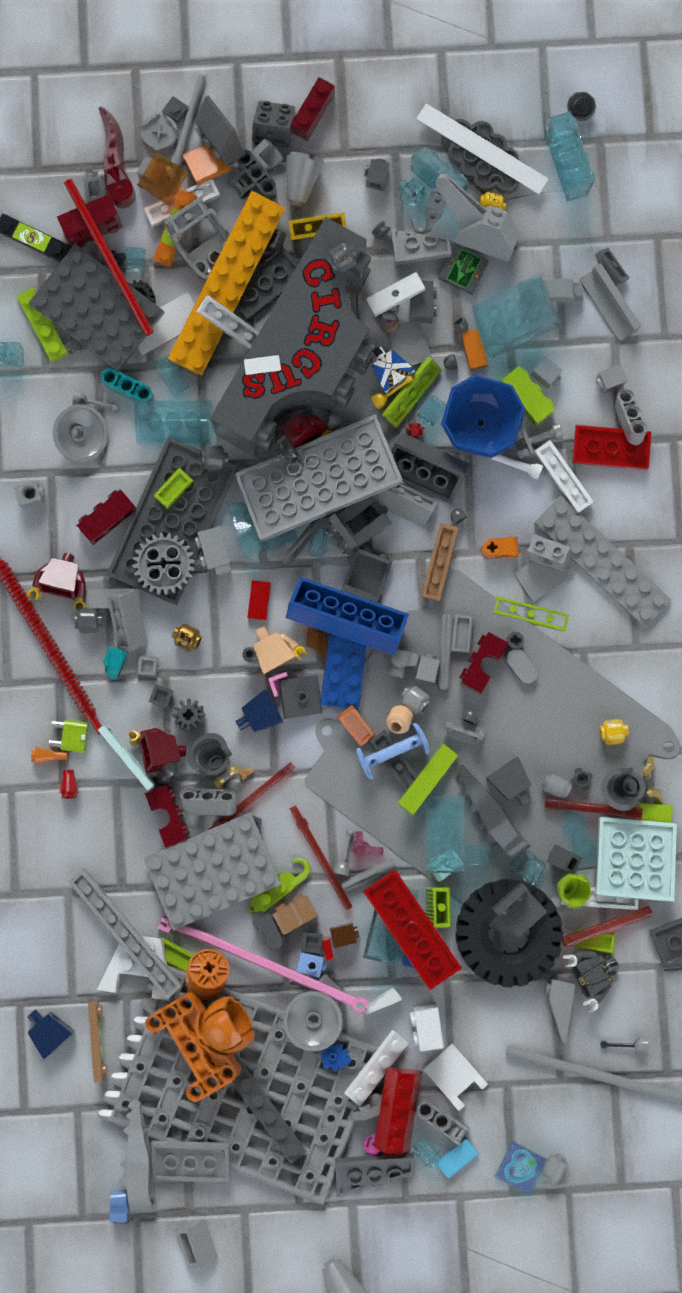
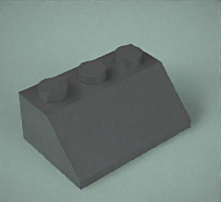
[195,95,245,166]

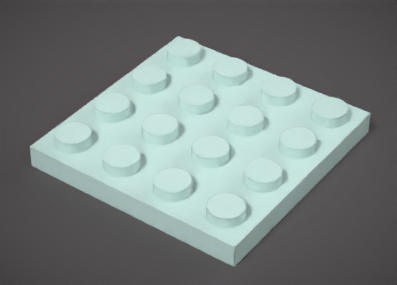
[595,817,677,902]

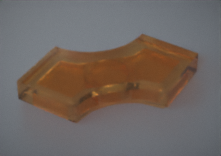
[306,627,328,668]

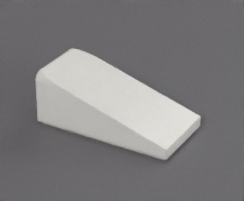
[364,986,403,1015]

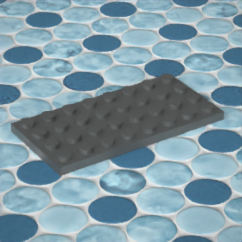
[107,437,238,606]

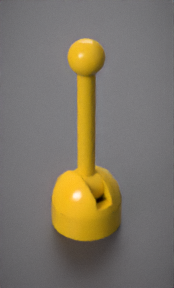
[371,376,413,410]

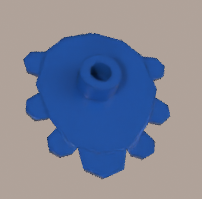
[321,1044,351,1071]

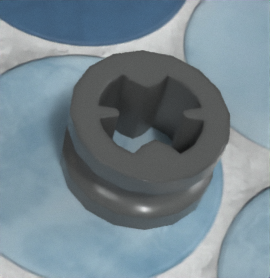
[372,221,390,240]
[506,632,524,649]

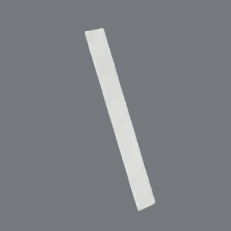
[417,104,548,194]

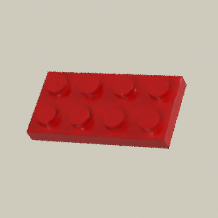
[572,425,652,470]

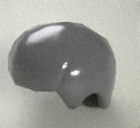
[567,92,596,121]

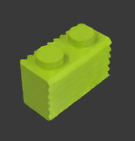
[425,887,451,928]

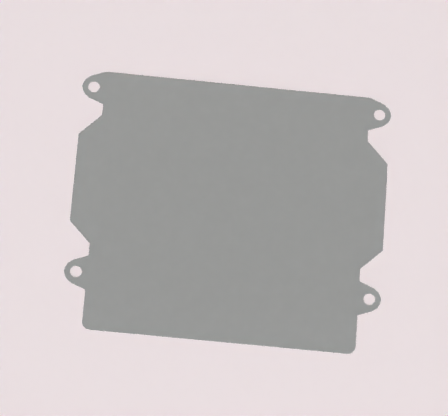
[305,568,680,938]

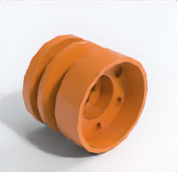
[185,949,229,1000]

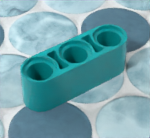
[101,368,154,406]

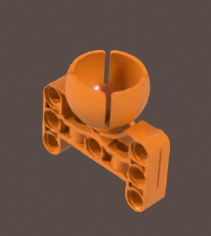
[145,991,254,1102]

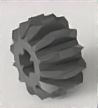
[172,699,206,732]

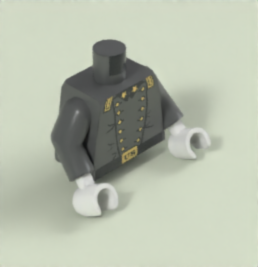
[563,950,620,1012]

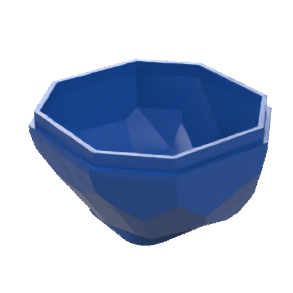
[441,375,525,458]

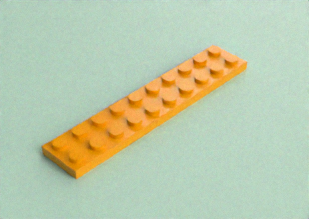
[168,191,285,377]

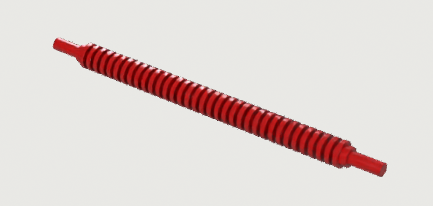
[0,558,102,735]

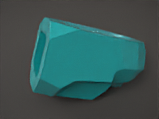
[103,646,128,680]

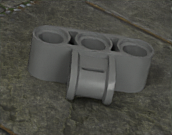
[230,149,277,201]

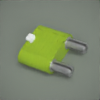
[48,720,89,753]

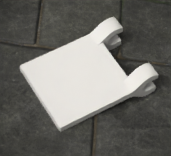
[424,1043,488,1111]

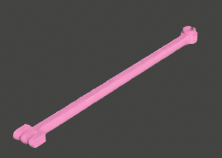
[157,910,369,1013]

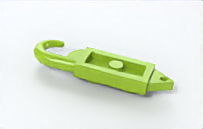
[248,858,311,913]

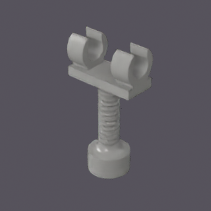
[516,422,564,460]

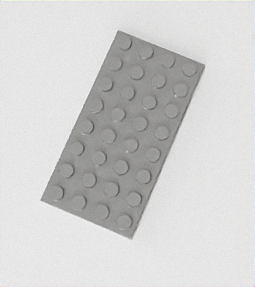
[235,414,404,542]

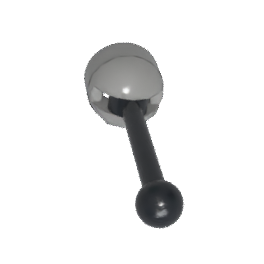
[600,1038,648,1054]

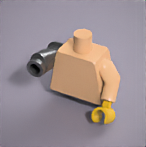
[242,626,308,675]

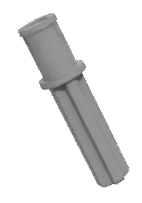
[341,858,397,892]

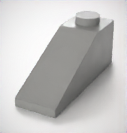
[545,978,576,1043]

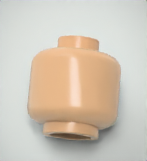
[386,705,413,734]

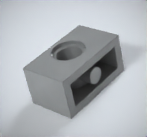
[527,534,571,572]

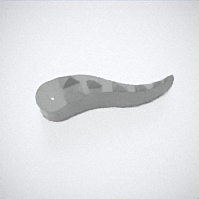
[119,1099,156,1212]

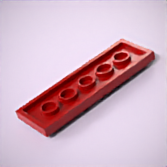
[363,869,462,990]

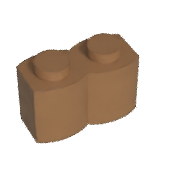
[273,894,318,935]

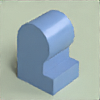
[109,1190,129,1222]

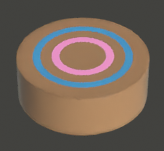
[380,315,399,333]

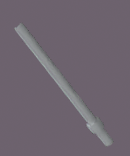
[167,74,206,181]

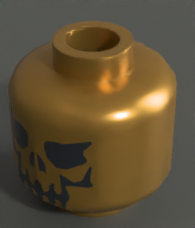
[172,624,202,652]

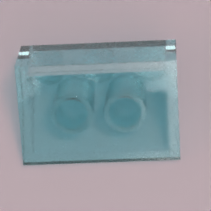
[410,147,468,191]

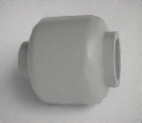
[401,686,430,714]

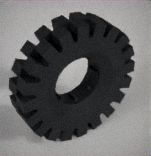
[455,879,564,988]

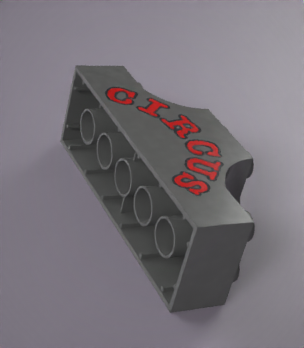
[210,217,375,456]

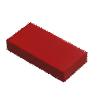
[247,580,271,621]
[322,936,334,960]

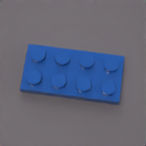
[320,633,366,710]

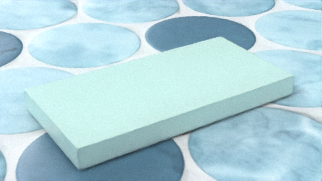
[98,726,157,791]

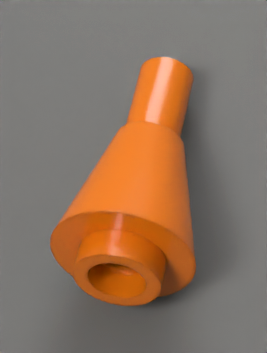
[31,746,67,765]

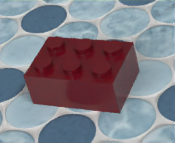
[56,194,123,248]

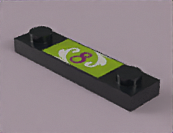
[0,213,71,262]

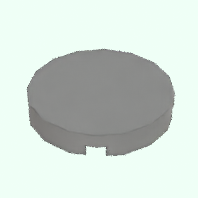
[141,114,178,152]

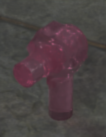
[351,831,384,856]

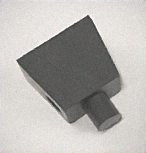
[486,757,531,806]

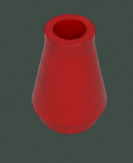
[59,770,79,799]

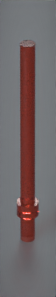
[206,762,295,831]
[290,805,353,910]

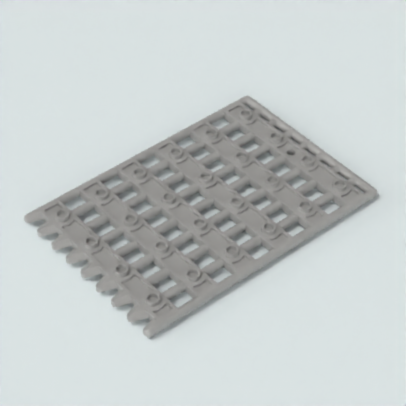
[97,965,379,1205]

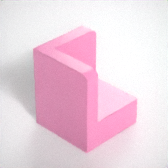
[268,672,289,698]

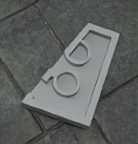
[391,228,452,265]

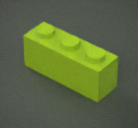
[501,366,555,428]

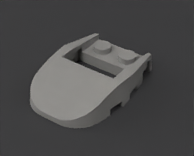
[164,196,230,279]

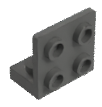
[252,101,295,147]
[491,882,547,938]

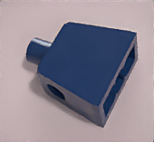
[235,689,284,732]
[27,1009,75,1059]

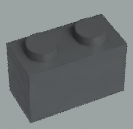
[410,281,437,323]

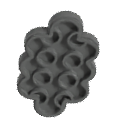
[448,119,519,194]

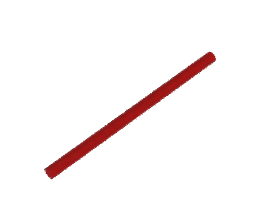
[64,179,154,336]

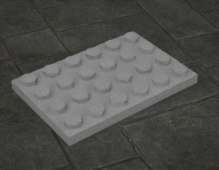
[143,812,281,930]

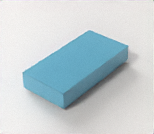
[436,1137,479,1179]

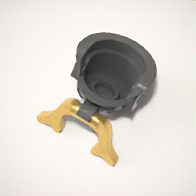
[187,733,254,789]
[602,756,663,811]

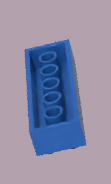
[285,577,409,656]

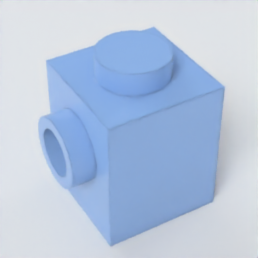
[296,951,327,977]

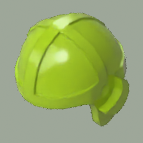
[557,874,591,909]

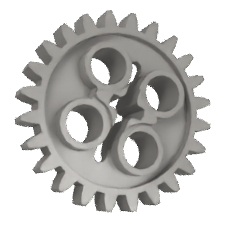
[132,533,196,596]

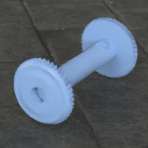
[356,723,430,779]

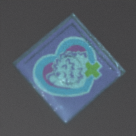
[494,1140,548,1196]

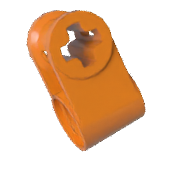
[481,537,519,558]

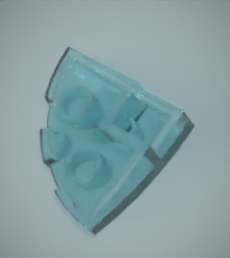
[228,502,298,558]

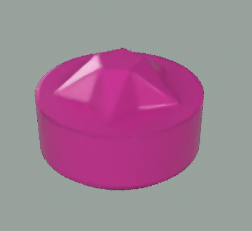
[363,1134,382,1155]

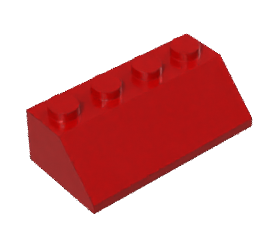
[374,1067,422,1154]

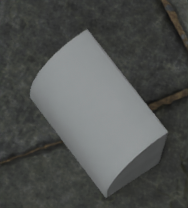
[175,1219,218,1268]

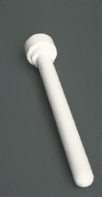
[490,454,543,480]

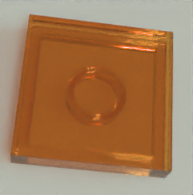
[137,152,188,206]

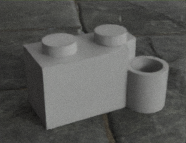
[195,526,231,576]

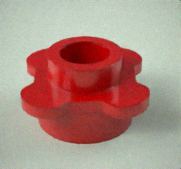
[405,423,425,436]

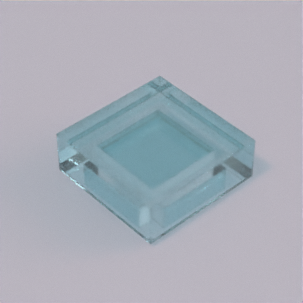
[124,246,146,269]

